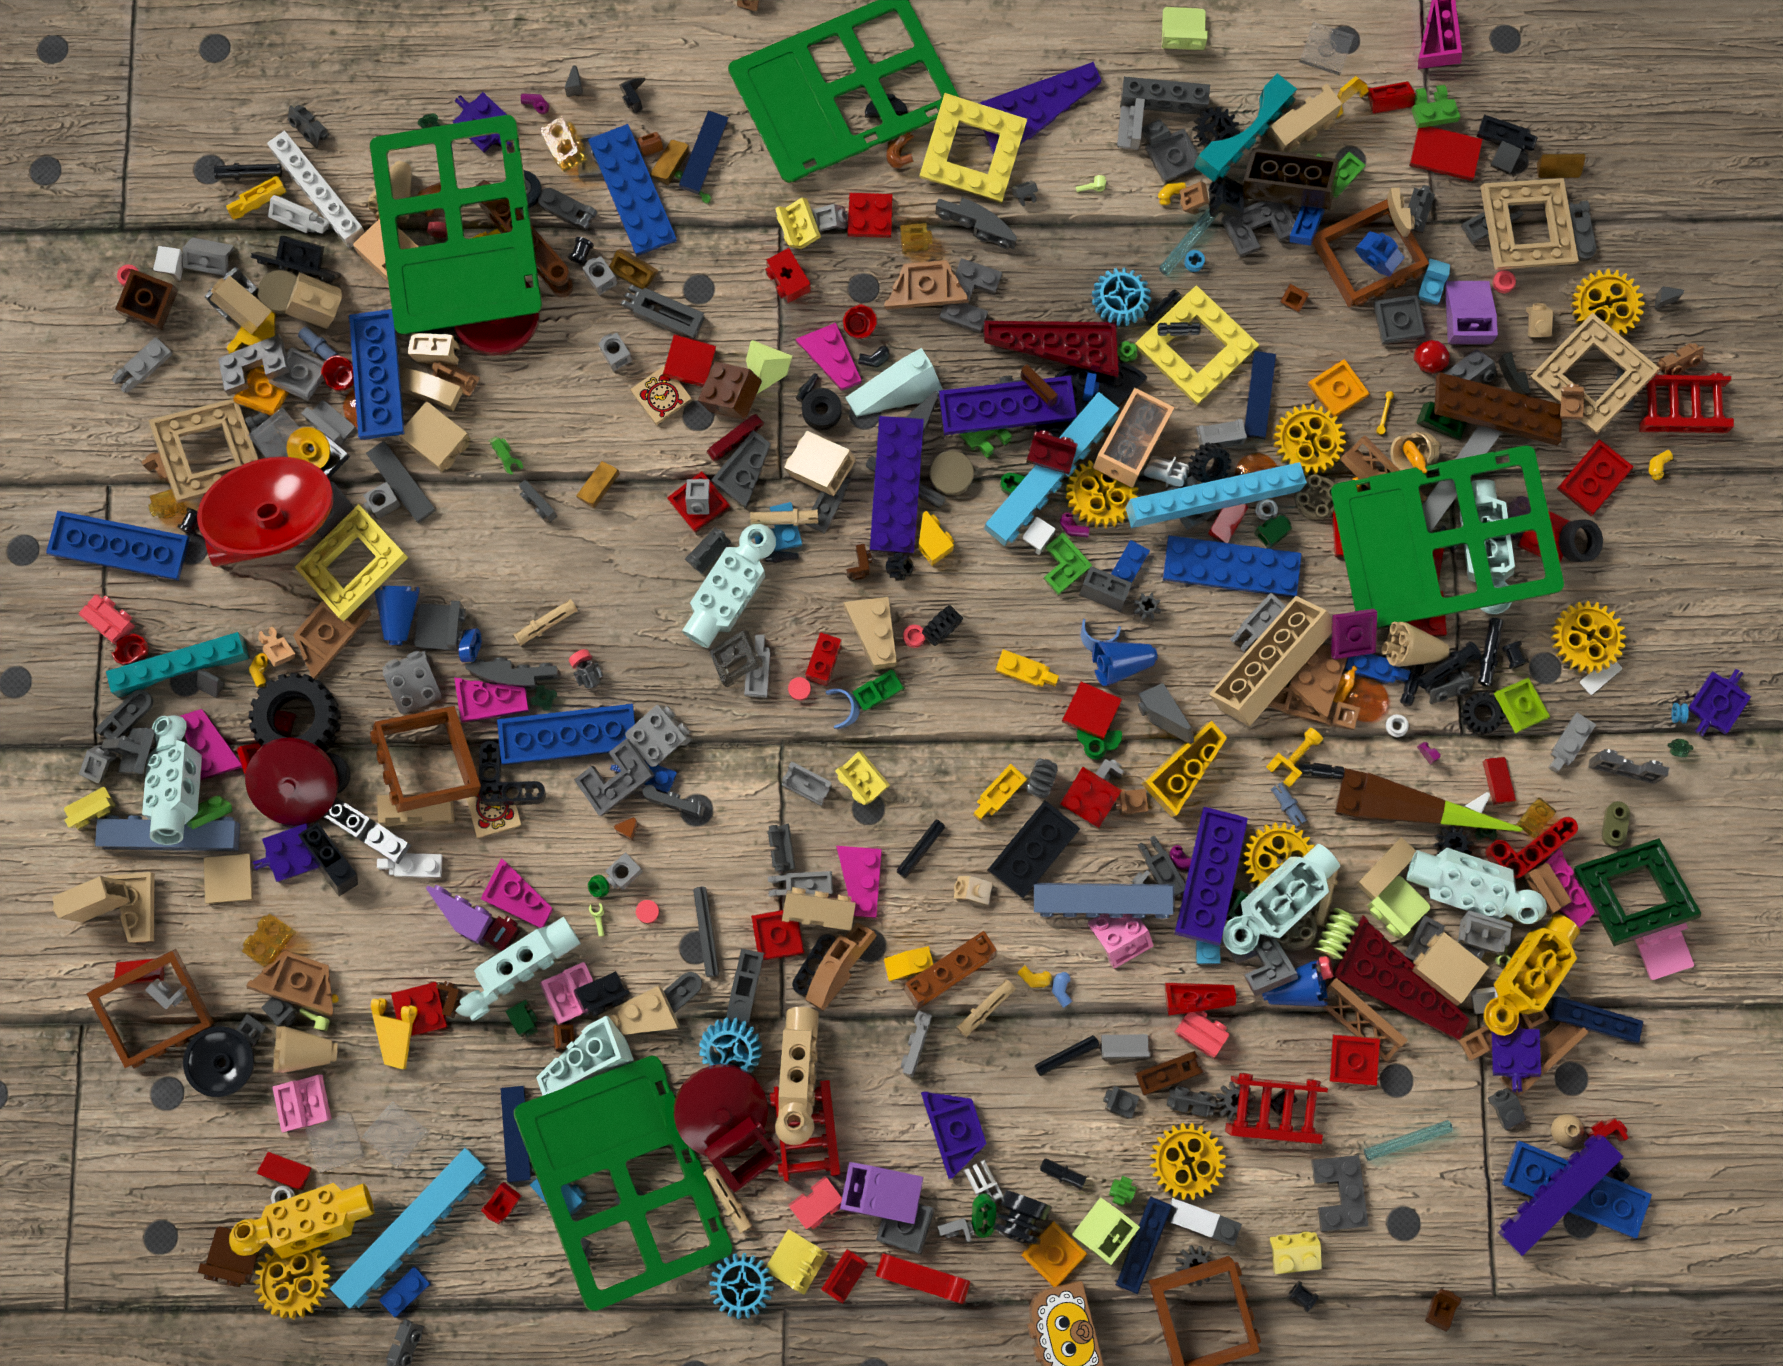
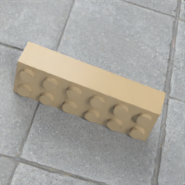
[1209,596,1332,726]

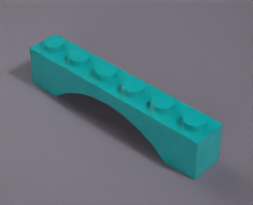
[1194,73,1297,182]
[106,632,250,698]

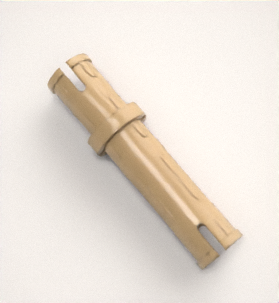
[750,508,818,526]
[513,599,578,646]
[1314,859,1341,928]
[956,979,1016,1038]
[704,1166,752,1234]

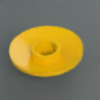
[286,427,330,468]

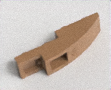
[805,922,877,1011]

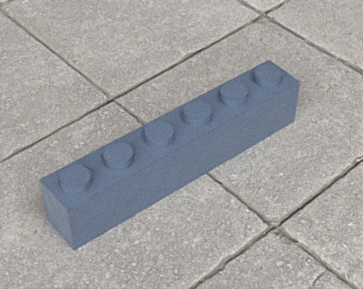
[95,815,240,851]
[1034,883,1175,918]

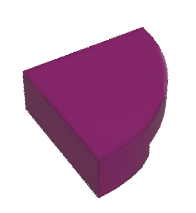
[1417,742,1441,765]

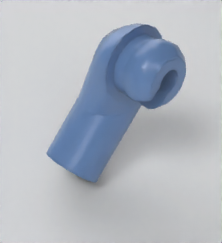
[1052,972,1073,1008]

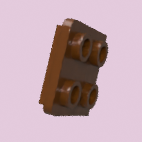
[197,1226,259,1287]

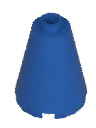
[374,586,420,645]
[1092,641,1158,686]
[1262,960,1328,1007]

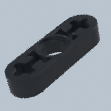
[792,934,836,996]

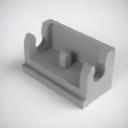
[1196,419,1247,448]
[781,761,832,806]
[1458,910,1513,956]

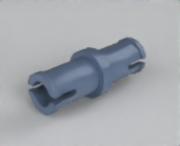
[298,326,339,360]
[1271,782,1308,828]

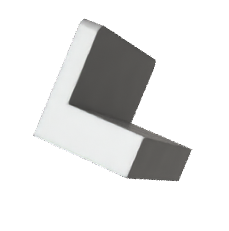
[183,238,234,275]
[301,400,355,446]
[1101,1034,1150,1059]

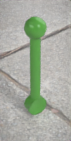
[675,170,711,203]

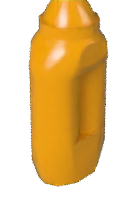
[1403,441,1427,473]
[1333,666,1357,703]

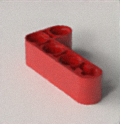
[1485,817,1578,880]
[875,1253,971,1304]

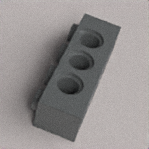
[1120,76,1210,115]

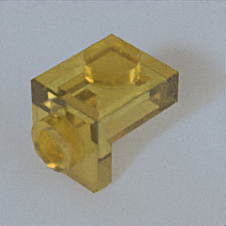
[1516,798,1556,838]

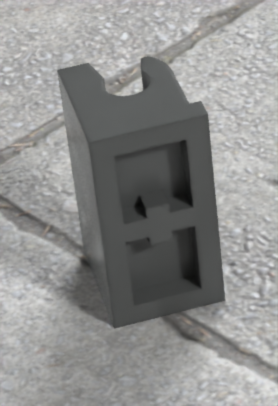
[1079,566,1132,612]

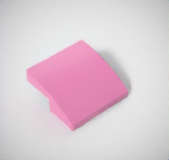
[540,962,593,1025]
[272,1075,332,1133]

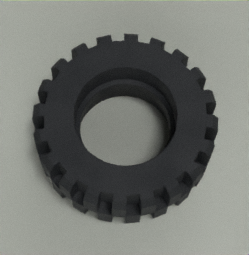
[248,673,341,752]

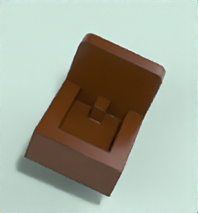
[847,544,872,580]
[436,981,463,1018]
[1425,1289,1462,1332]

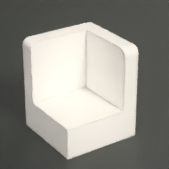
[154,246,183,281]
[1023,517,1055,555]
[1471,987,1498,1014]

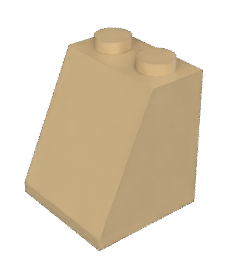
[285,272,342,330]

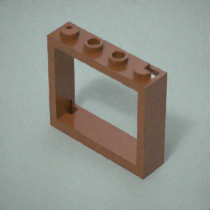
[1312,199,1429,308]
[370,706,481,813]
[904,930,997,1010]
[86,949,214,1069]
[1148,1256,1261,1366]

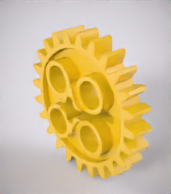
[1571,269,1645,336]
[1273,404,1346,476]
[1066,460,1138,529]
[1551,601,1626,674]
[1242,822,1315,888]
[1149,1123,1226,1200]
[253,1248,333,1320]

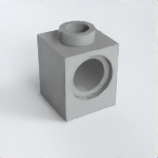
[582,256,617,296]
[598,332,632,372]
[363,482,401,519]
[605,852,643,890]

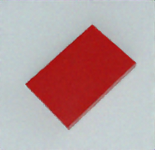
[1409,126,1483,181]
[1557,439,1634,517]

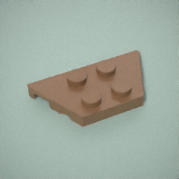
[884,260,969,310]
[293,601,372,680]
[1289,645,1347,721]
[246,951,333,1017]

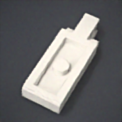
[268,195,329,234]
[377,853,443,878]

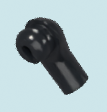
[858,346,890,367]

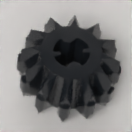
[1433,825,1473,855]

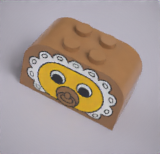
[1027,1280,1104,1366]

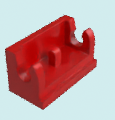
[821,1249,868,1304]

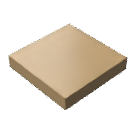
[204,854,253,904]

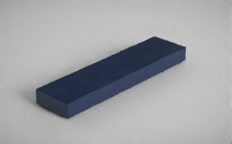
[679,110,729,195]
[1244,351,1276,440]
[1550,996,1644,1044]
[500,1086,532,1183]
[1115,1196,1172,1294]

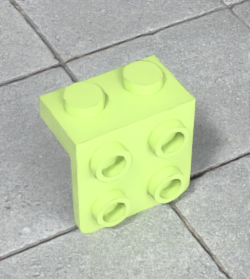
[1162,7,1208,50]
[1367,876,1430,939]

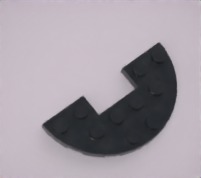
[1035,362,1148,438]

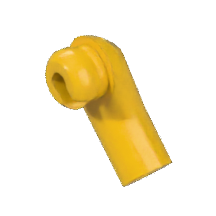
[1158,182,1186,205]
[1648,450,1673,480]
[249,653,269,688]
[1017,965,1052,988]

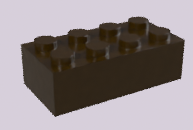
[1243,148,1339,210]

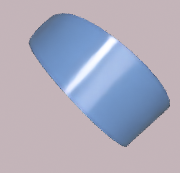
[1080,619,1121,652]
[826,689,860,729]

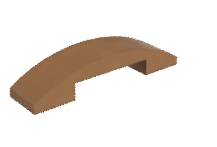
[1268,687,1360,730]
[1458,1009,1549,1061]

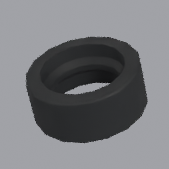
[1559,519,1603,562]

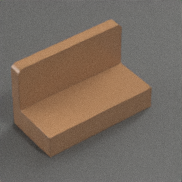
[1523,863,1571,915]

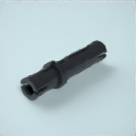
[214,163,282,180]
[1478,618,1504,686]

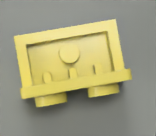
[775,197,821,249]
[835,751,890,805]
[64,787,116,830]
[1270,1232,1322,1274]

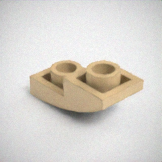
[1387,187,1415,237]

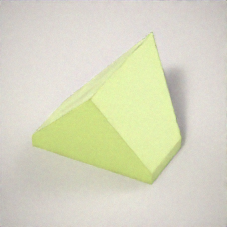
[746,340,792,395]

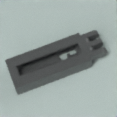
[621,285,705,340]

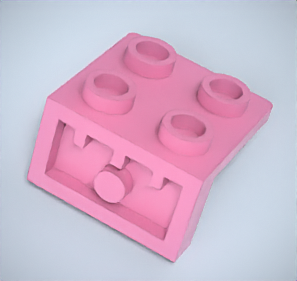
[1088,913,1154,969]
[1635,923,1694,980]

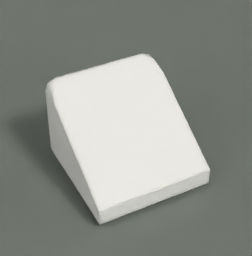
[1464,792,1490,813]

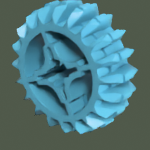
[1092,267,1151,327]
[699,1017,762,1073]
[710,1253,774,1319]

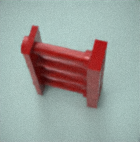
[1639,373,1734,433]
[1225,1073,1328,1144]
[770,1080,841,1182]

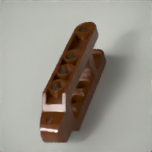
[474,180,573,298]

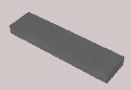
[366,441,436,523]

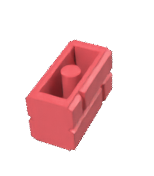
[78,594,135,645]
[1174,1011,1230,1059]

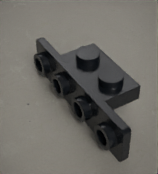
[251,236,341,282]

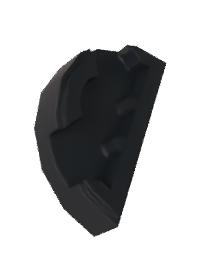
[865,93,908,118]

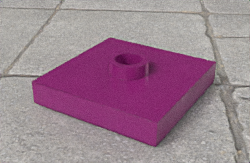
[1331,609,1377,660]

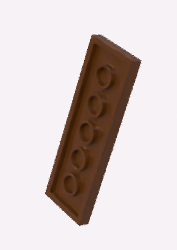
[1435,372,1562,446]

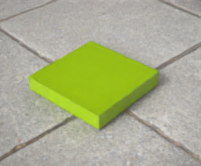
[1494,677,1550,733]

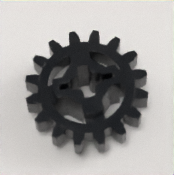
[1192,106,1240,149]

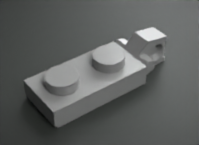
[744,635,770,698]
[1549,712,1596,773]
[901,1011,932,1077]

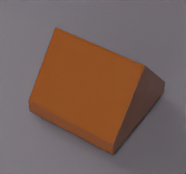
[637,132,664,157]
[1280,284,1309,312]
[614,817,638,841]
[553,1024,575,1050]

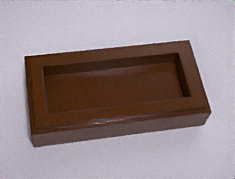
[1020,364,1058,407]

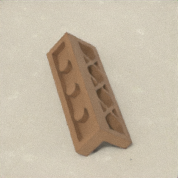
[1340,435,1427,503]
[1323,978,1407,1062]
[1499,1022,1589,1096]

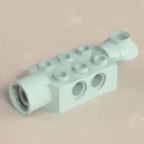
[1460,479,1515,614]
[682,524,776,648]
[142,715,202,845]
[1222,844,1340,955]
[1407,848,1547,924]
[455,916,581,1021]

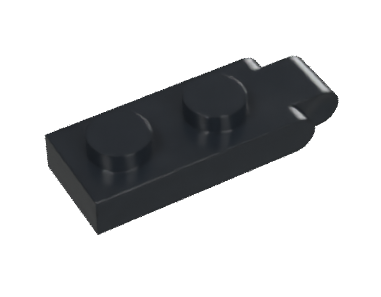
[1476,114,1538,152]

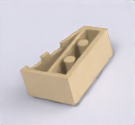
[1267,83,1342,152]
[843,597,897,671]
[377,790,455,830]
[782,887,856,930]

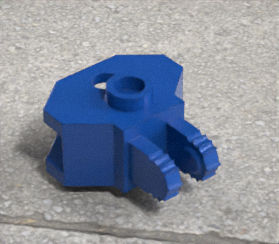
[1355,231,1405,277]

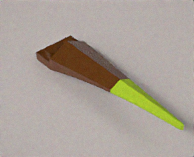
[1334,768,1523,832]

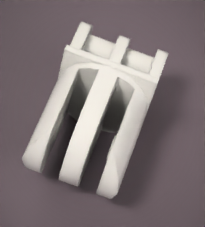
[1144,456,1190,487]
[964,1159,1003,1210]

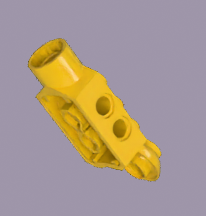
[1484,914,1580,1036]
[229,1183,375,1259]

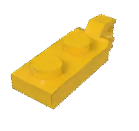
[226,176,286,220]
[995,649,1059,687]
[973,764,1027,821]

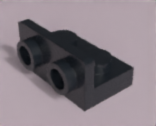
[1208,176,1244,219]
[573,971,630,1017]

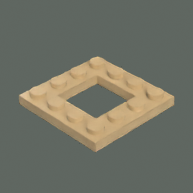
[1480,178,1579,270]
[1530,313,1660,435]
[149,399,259,503]

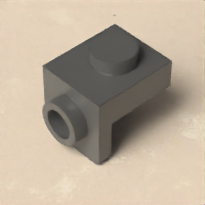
[1488,1088,1526,1130]

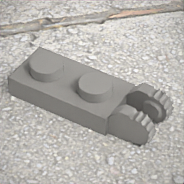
[112,337,173,393]
[1230,593,1286,652]
[768,871,833,897]

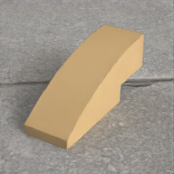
[400,367,463,411]
[1356,837,1416,900]

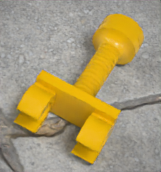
[1266,727,1323,788]

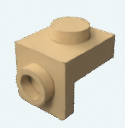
[1526,303,1553,337]
[954,876,993,905]

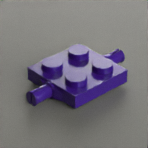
[453,92,512,153]
[1688,669,1751,736]
[253,824,329,882]
[1491,1015,1541,1092]

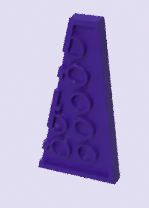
[978,62,1101,156]

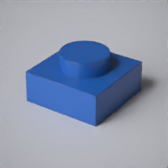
[1083,373,1099,402]

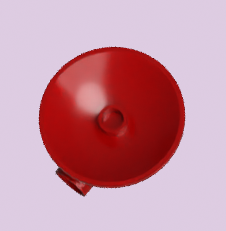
[197,457,333,567]

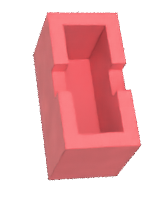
[788,1176,842,1229]

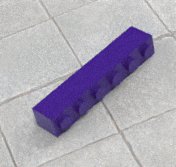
[1498,1134,1623,1256]

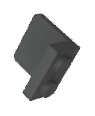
[414,601,466,651]

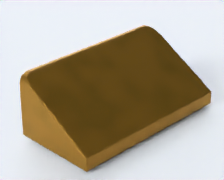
[649,139,690,186]
[1537,154,1586,178]
[609,249,658,290]
[576,461,620,509]

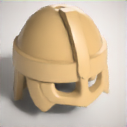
[1390,432,1442,470]

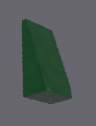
[1416,401,1467,440]

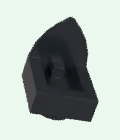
[619,78,646,113]

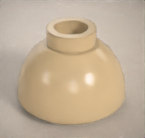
[1551,1114,1584,1147]

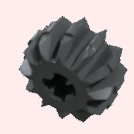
[1027,758,1058,798]
[1216,1082,1255,1121]
[1175,1245,1213,1286]

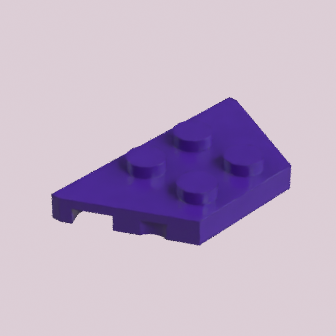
[921,1091,987,1179]

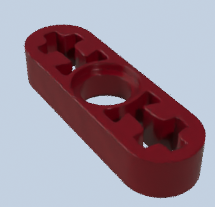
[706,414,764,462]

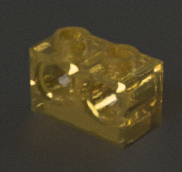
[540,116,587,172]
[242,913,296,967]

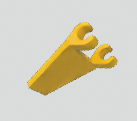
[1336,76,1368,119]
[227,312,276,368]
[370,998,418,1069]

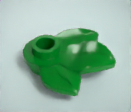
[1077,728,1122,760]

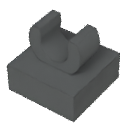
[1011,180,1038,206]
[236,1014,268,1047]

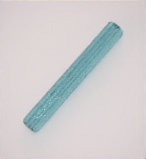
[1159,207,1219,276]
[1363,1120,1453,1161]

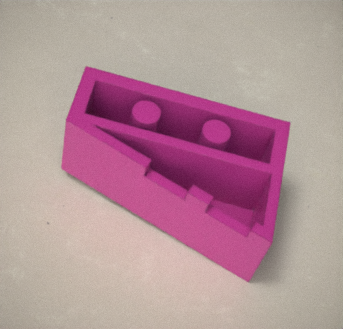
[1418,0,1462,69]

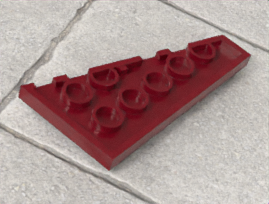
[984,321,1119,377]
[1333,915,1469,1041]

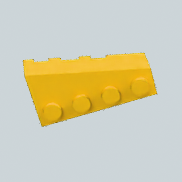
[1141,721,1227,817]

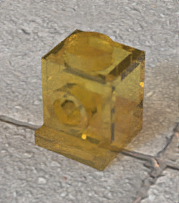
[900,223,932,254]
[148,489,187,519]

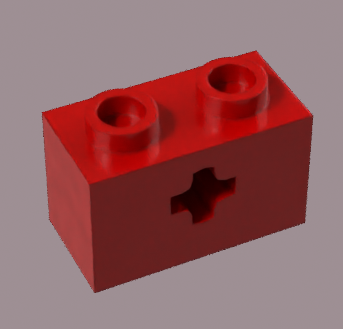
[765,248,811,303]
[805,632,842,686]

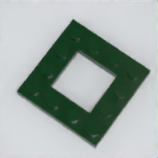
[1574,838,1702,946]

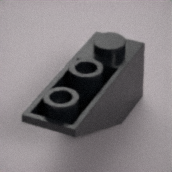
[298,822,358,897]

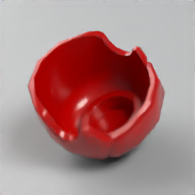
[843,304,877,339]
[1413,340,1450,374]
[321,355,354,392]
[112,633,149,666]

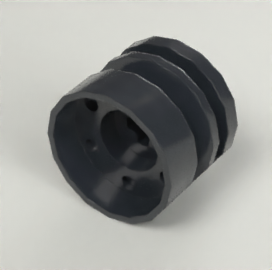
[993,1190,1052,1245]

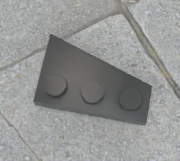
[711,430,771,509]

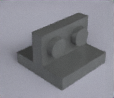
[101,728,155,775]

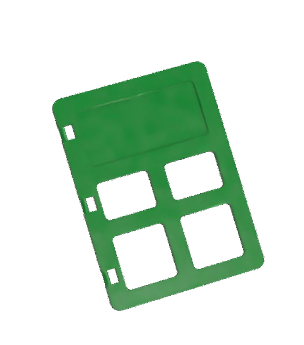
[728,0,960,183]
[370,115,542,335]
[1331,445,1564,628]
[514,1056,732,1311]

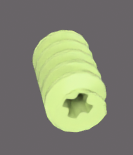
[1314,908,1359,959]

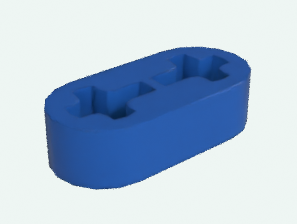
[459,628,482,662]

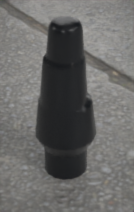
[795,373,819,402]
[765,551,799,563]

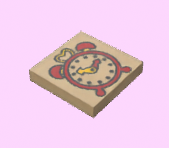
[630,365,692,426]
[466,789,522,839]

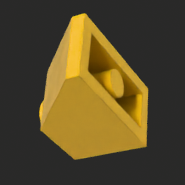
[884,946,933,981]

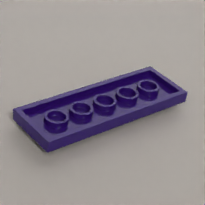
[939,376,1077,435]
[870,416,924,553]
[1174,807,1248,946]

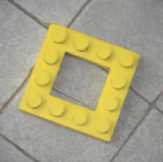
[919,93,1027,203]
[1135,285,1259,405]
[295,504,408,621]

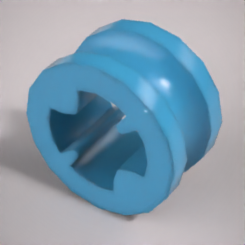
[1184,250,1205,272]
[1671,703,1689,724]

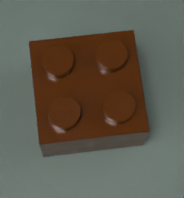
[115,269,178,330]
[698,361,762,420]

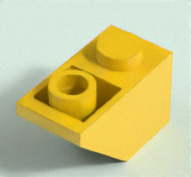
[919,511,954,566]

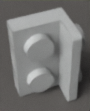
[1117,98,1145,150]

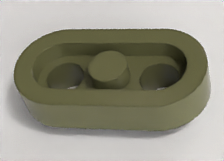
[1601,801,1630,847]

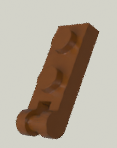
[1135,1051,1204,1096]

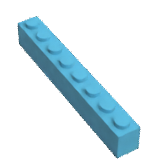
[984,392,1119,546]
[1125,462,1307,528]
[330,1148,488,1309]

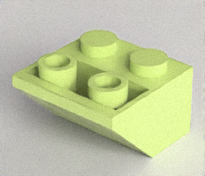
[1072,1197,1140,1265]

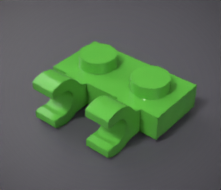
[1411,85,1460,128]
[959,428,1012,458]
[489,436,523,475]

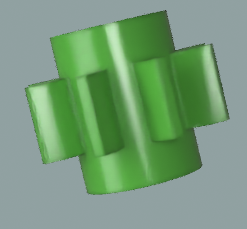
[1108,1176,1137,1207]

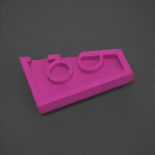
[795,323,862,391]
[454,677,529,723]
[180,709,242,781]
[836,846,882,918]
[1542,848,1595,928]
[480,858,553,928]

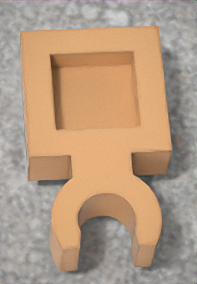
[258,627,295,667]

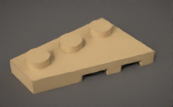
[107,872,155,944]
[598,985,680,1035]

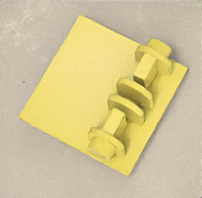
[766,1229,829,1295]

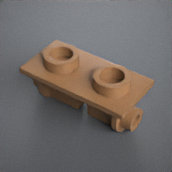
[1657,343,1704,375]
[432,361,480,397]

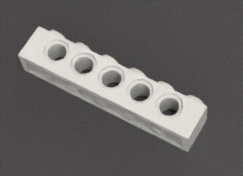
[267,130,365,249]

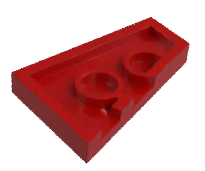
[1164,983,1237,1016]

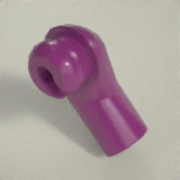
[521,93,549,115]
[1060,512,1089,538]
[1169,845,1191,869]

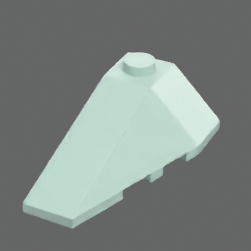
[845,348,943,417]
[536,1016,634,1096]

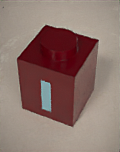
[483,916,521,952]

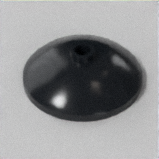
[183,1026,254,1097]

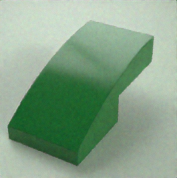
[852,669,905,711]

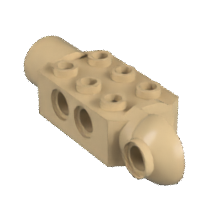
[775,1007,819,1145]

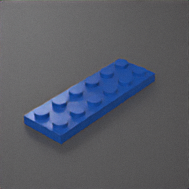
[588,124,677,257]
[349,309,405,440]
[46,510,190,581]
[1163,535,1301,598]
[497,704,635,765]
[1502,1141,1652,1239]

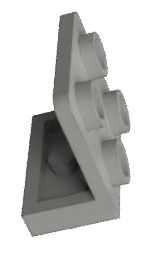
[383,651,442,714]
[625,704,693,767]

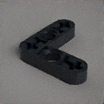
[478,741,546,806]

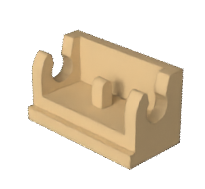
[408,333,460,365]

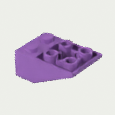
[1445,281,1498,344]
[426,885,495,947]
[840,1162,924,1224]

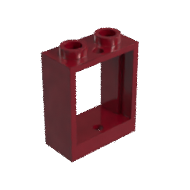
[703,1117,780,1193]

